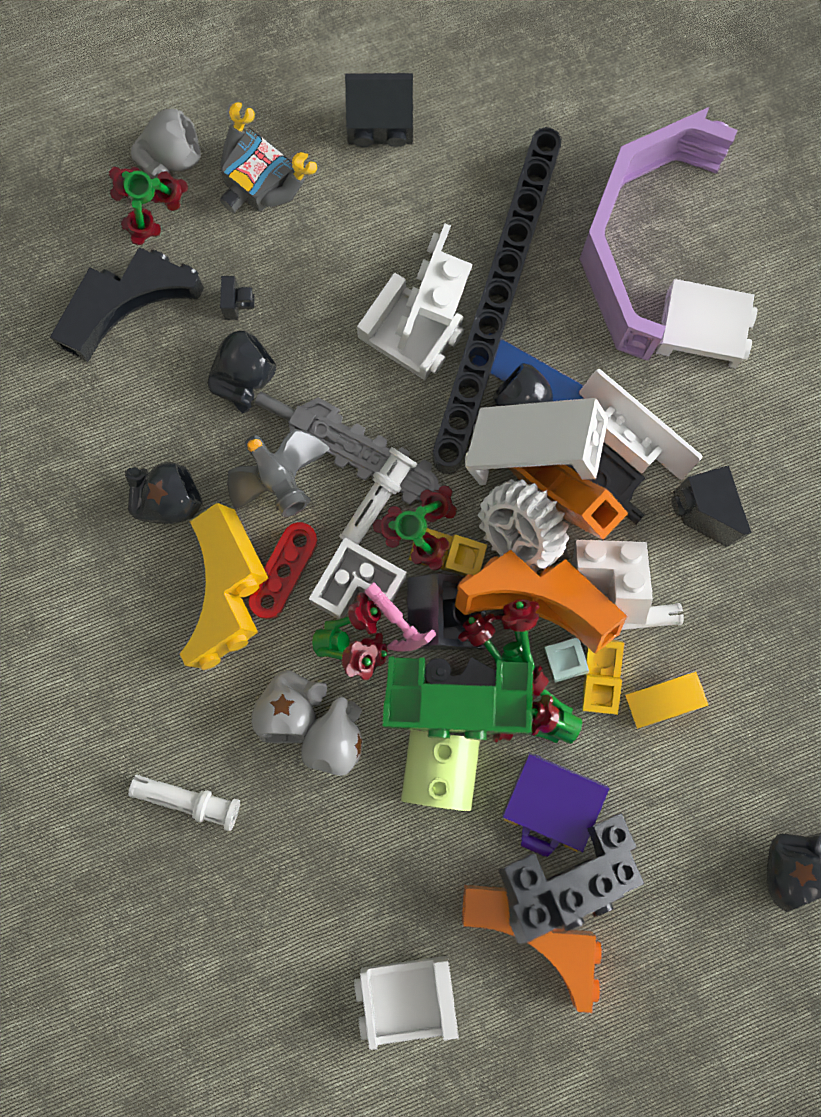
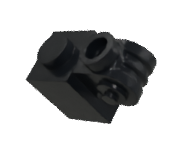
[425,657,497,687]

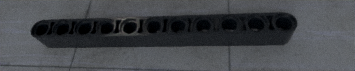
[433,127,562,474]

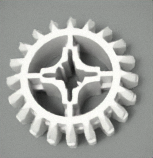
[478,479,569,572]

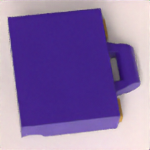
[502,752,609,857]

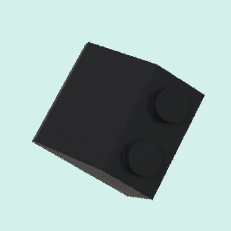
[345,73,413,147]
[671,465,752,547]
[407,573,487,650]

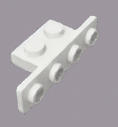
[395,224,473,350]
[579,369,702,480]

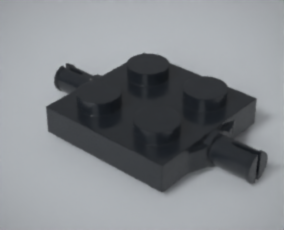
[566,442,645,525]

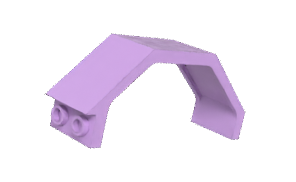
[580,107,737,361]

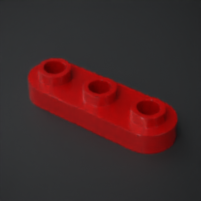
[249,522,318,620]

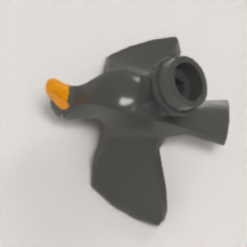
[227,428,330,517]

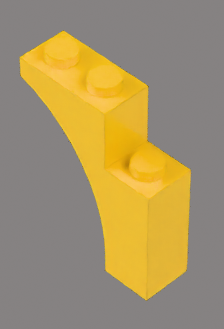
[180,503,269,670]

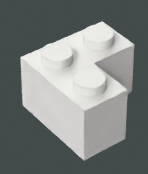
[309,537,406,619]
[571,540,653,624]

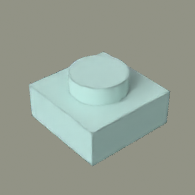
[545,638,589,683]

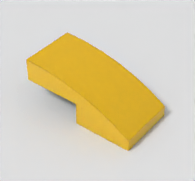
[408,528,487,576]
[582,640,624,715]
[625,672,708,729]

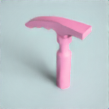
[364,582,436,651]

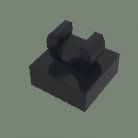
[220,276,255,320]

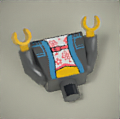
[220,102,317,213]

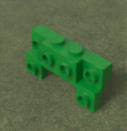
[383,656,533,740]

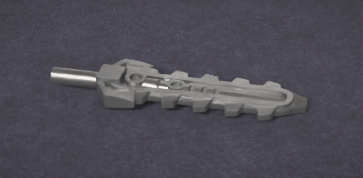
[255,391,441,505]

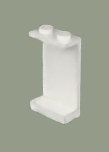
[465,398,608,485]

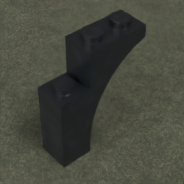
[50,247,204,362]

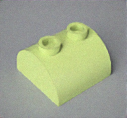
[401,730,480,811]

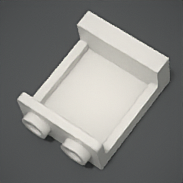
[357,273,464,380]
[656,279,757,368]
[354,956,459,1050]

